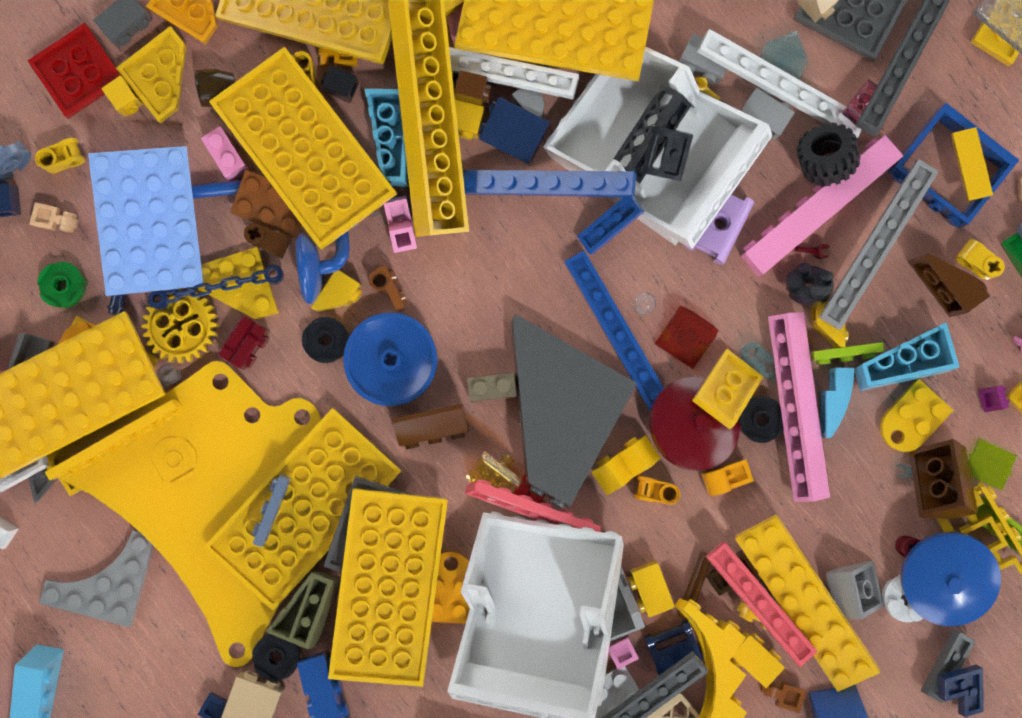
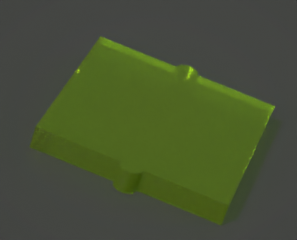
[969,439,1017,490]

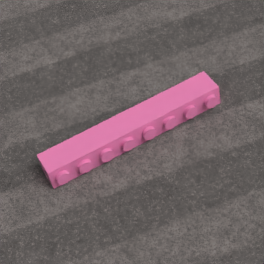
[740,135,903,277]
[768,312,830,502]

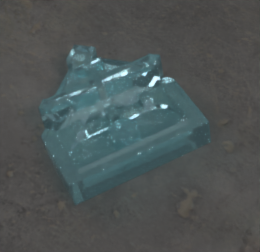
[759,30,808,80]

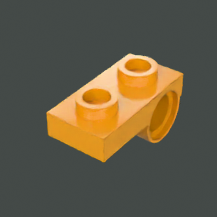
[701,459,754,496]

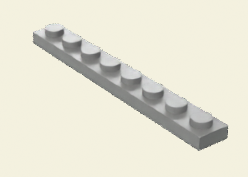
[818,159,939,330]

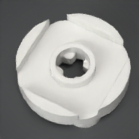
[882,575,923,622]

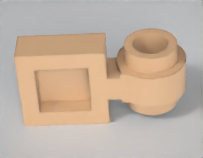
[29,202,79,233]

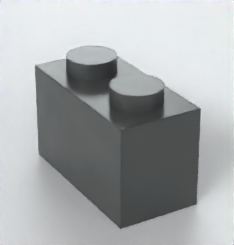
[93,0,153,49]

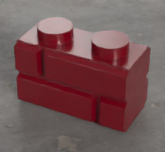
[218,315,270,370]

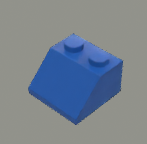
[809,685,868,718]

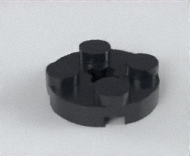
[785,263,834,306]
[302,317,349,363]
[739,396,784,443]
[252,634,301,681]

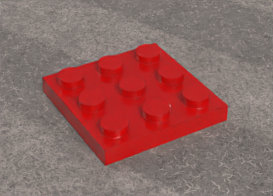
[27,22,122,119]

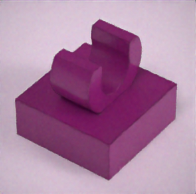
[978,385,1010,412]

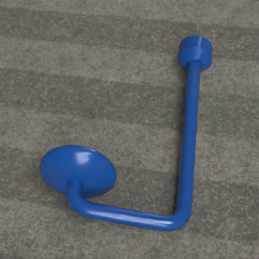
[192,180,350,304]

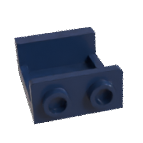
[478,97,551,164]

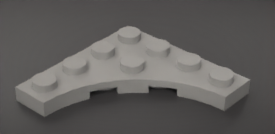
[39,529,154,627]

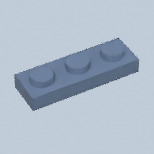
[252,475,291,547]

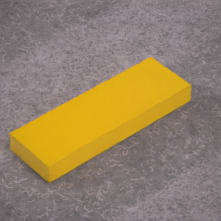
[951,127,993,202]

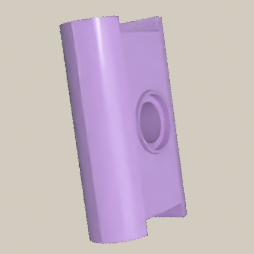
[685,195,754,265]

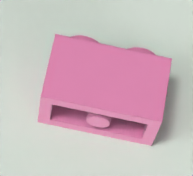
[201,126,250,181]

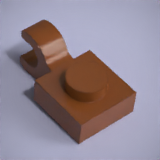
[760,682,806,714]

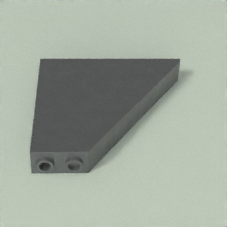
[511,314,637,509]

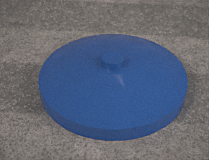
[343,313,438,406]
[900,532,1001,626]

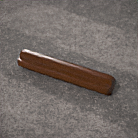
[678,552,711,620]

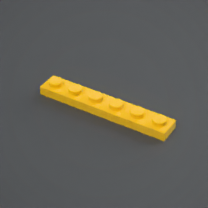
[45,400,181,481]

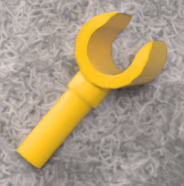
[694,77,720,100]

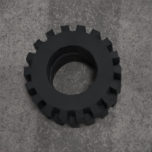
[797,122,860,186]

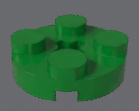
[37,262,88,308]

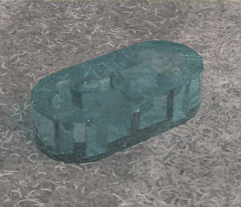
[740,342,776,379]

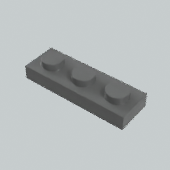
[921,629,975,703]

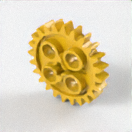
[141,289,219,364]

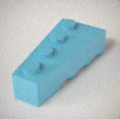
[365,89,409,188]
[854,322,960,391]
[10,644,64,718]

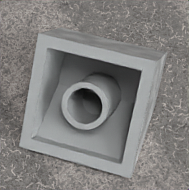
[826,561,884,620]

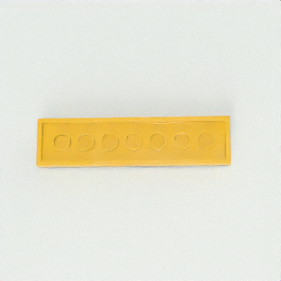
[735,514,880,692]

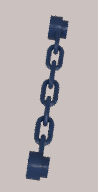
[148,265,284,310]

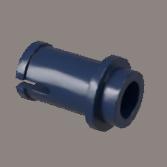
[106,294,126,315]

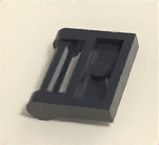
[639,124,693,181]

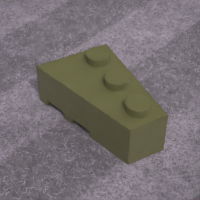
[265,571,341,649]

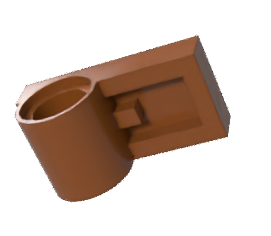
[369,265,408,313]

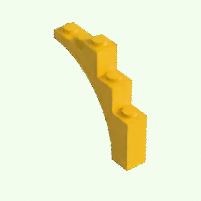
[674,598,747,718]

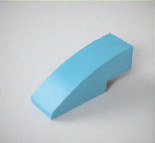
[820,368,854,438]

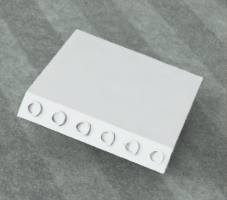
[543,46,773,249]
[447,512,624,718]

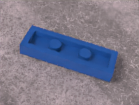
[577,197,645,255]

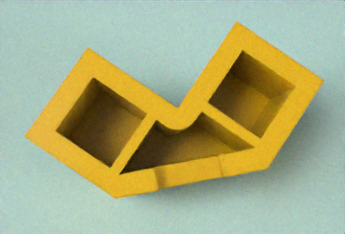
[591,435,661,495]

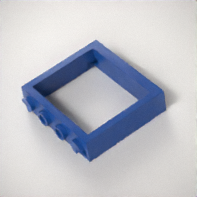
[888,103,1019,228]

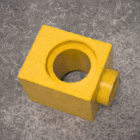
[101,75,143,117]

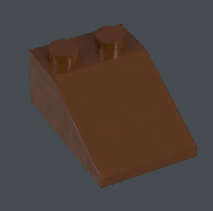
[908,253,990,317]

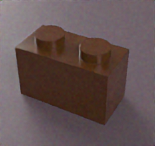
[454,70,491,107]

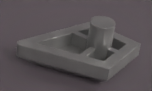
[28,468,57,503]

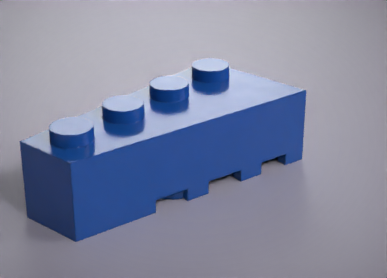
[297,650,350,718]

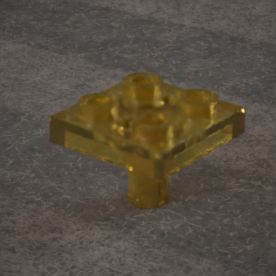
[466,451,523,494]

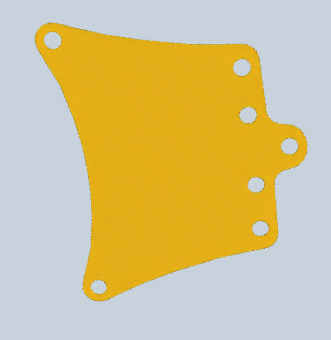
[46,361,321,667]

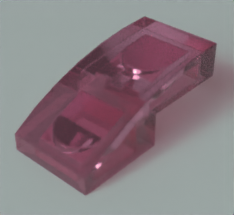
[842,79,877,125]

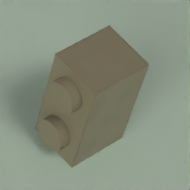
[467,373,516,402]

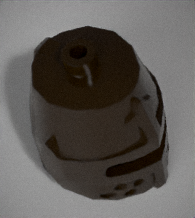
[194,69,236,107]

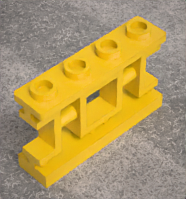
[936,482,1022,574]

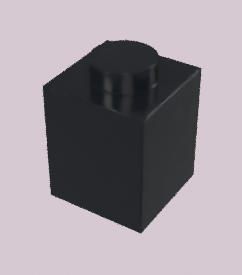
[321,65,359,103]

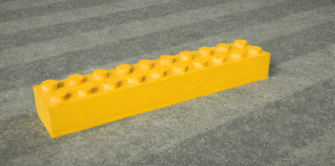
[388,0,469,237]

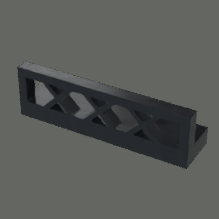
[611,85,692,184]

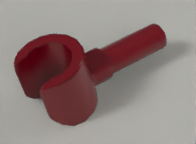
[795,244,830,259]

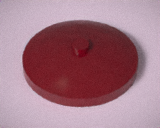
[649,377,740,471]

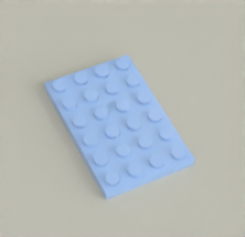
[88,146,203,296]

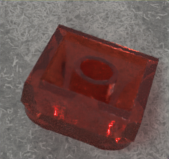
[654,305,719,369]

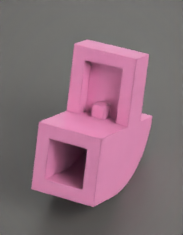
[384,196,417,253]

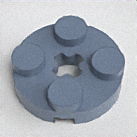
[0,141,32,181]

